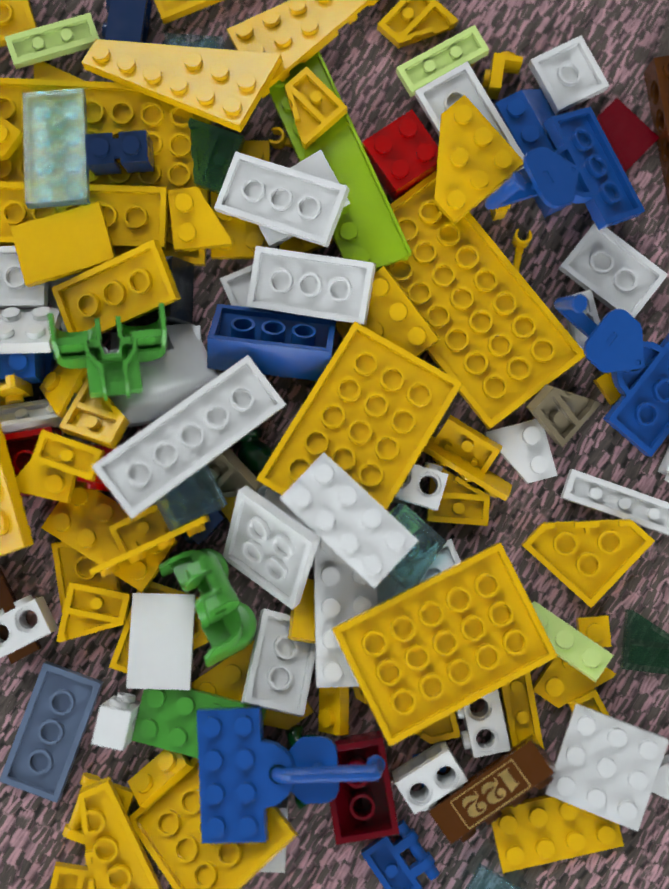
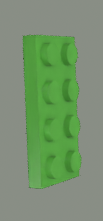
[132,688,267,759]

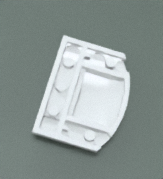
[103,324,218,427]

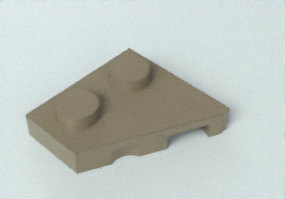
[527,384,600,447]

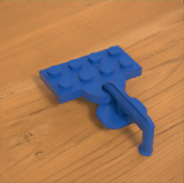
[484,107,645,230]
[554,294,669,457]
[197,706,385,843]

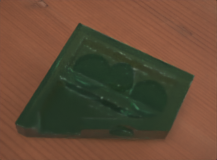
[188,118,246,194]
[620,609,669,675]

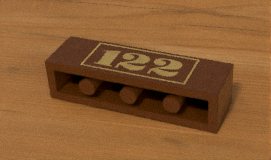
[429,734,555,844]

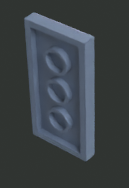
[0,661,104,803]

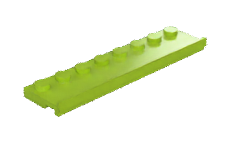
[269,51,412,272]

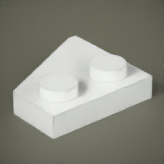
[484,419,558,484]

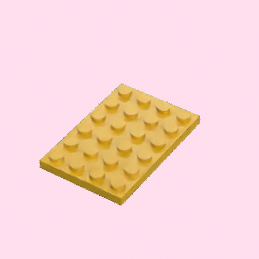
[256,321,463,510]
[331,542,558,746]

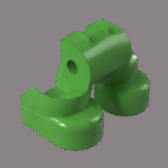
[48,303,168,401]
[158,548,257,668]

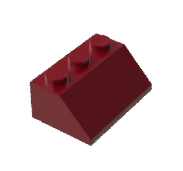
[329,730,399,845]

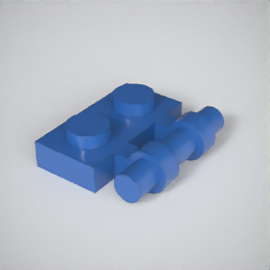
[361,820,440,889]

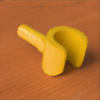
[268,127,293,149]
[512,228,532,272]

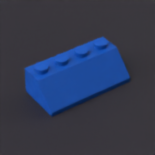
[494,89,574,218]
[207,304,336,381]

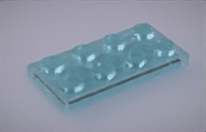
[22,88,90,209]

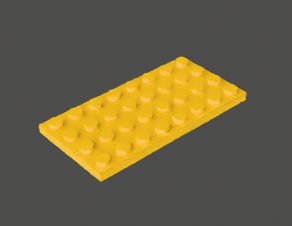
[386,171,585,430]

